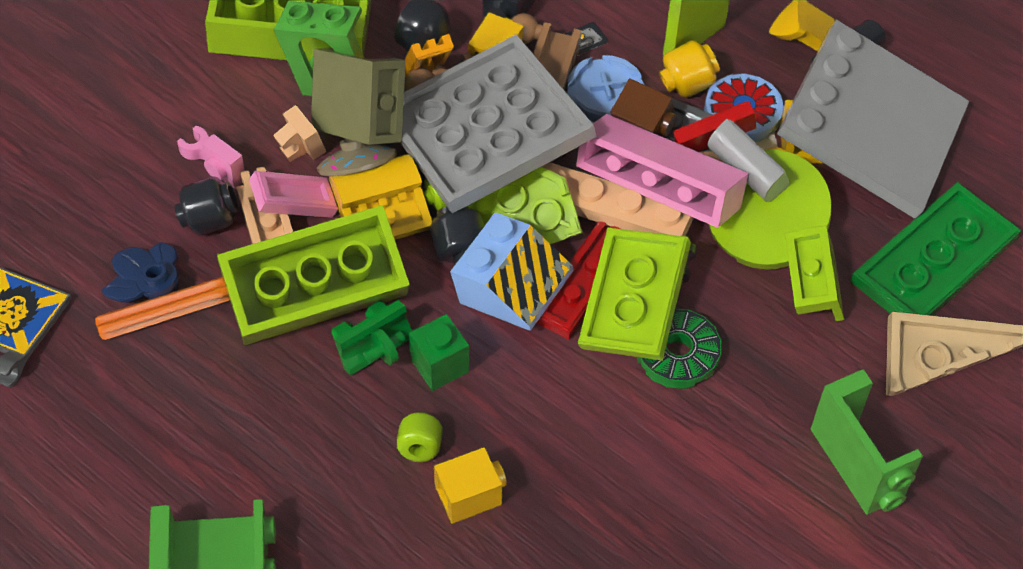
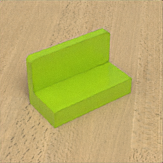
[785,225,844,321]

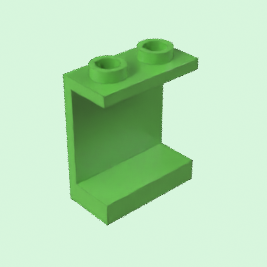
[810,369,923,515]
[149,499,276,569]

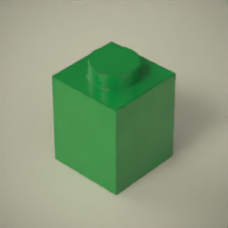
[409,314,469,391]

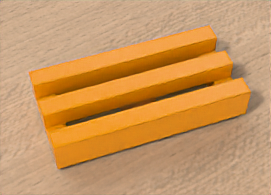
[405,34,454,77]

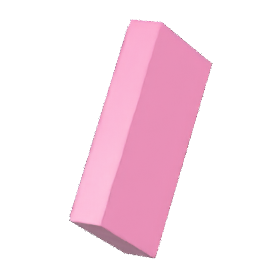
[249,171,338,218]

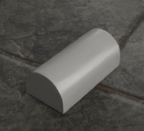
[708,119,790,202]

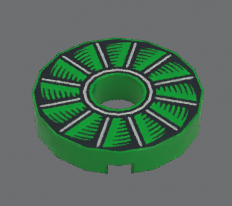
[636,309,721,389]

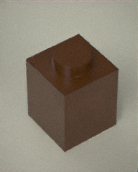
[610,78,677,137]

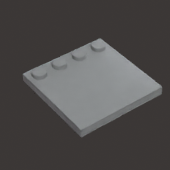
[777,19,969,219]
[400,35,597,214]

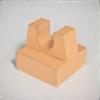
[273,105,327,162]

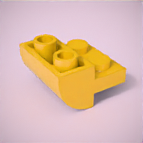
[329,154,432,240]

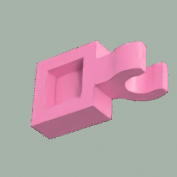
[177,126,245,189]

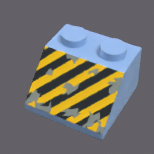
[450,212,574,331]

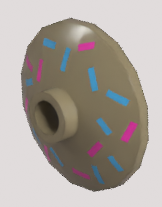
[317,139,397,176]

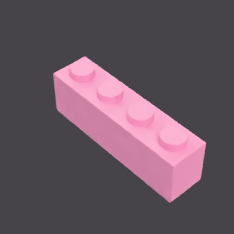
[576,114,749,228]

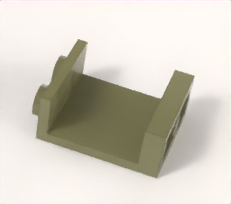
[311,48,406,145]

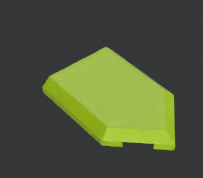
[468,166,583,244]

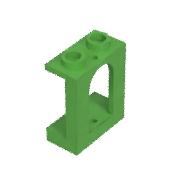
[274,1,364,96]

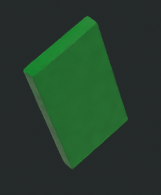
[850,182,1022,316]

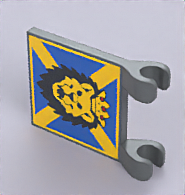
[0,267,72,387]

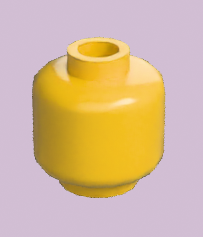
[659,40,720,98]

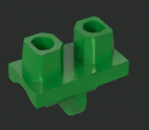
[331,300,413,376]

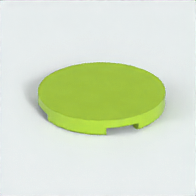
[709,149,831,270]

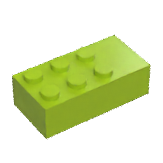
[205,0,371,61]
[217,205,410,346]

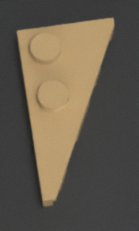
[886,312,1023,396]

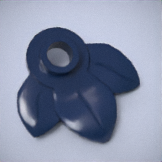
[102,242,179,303]

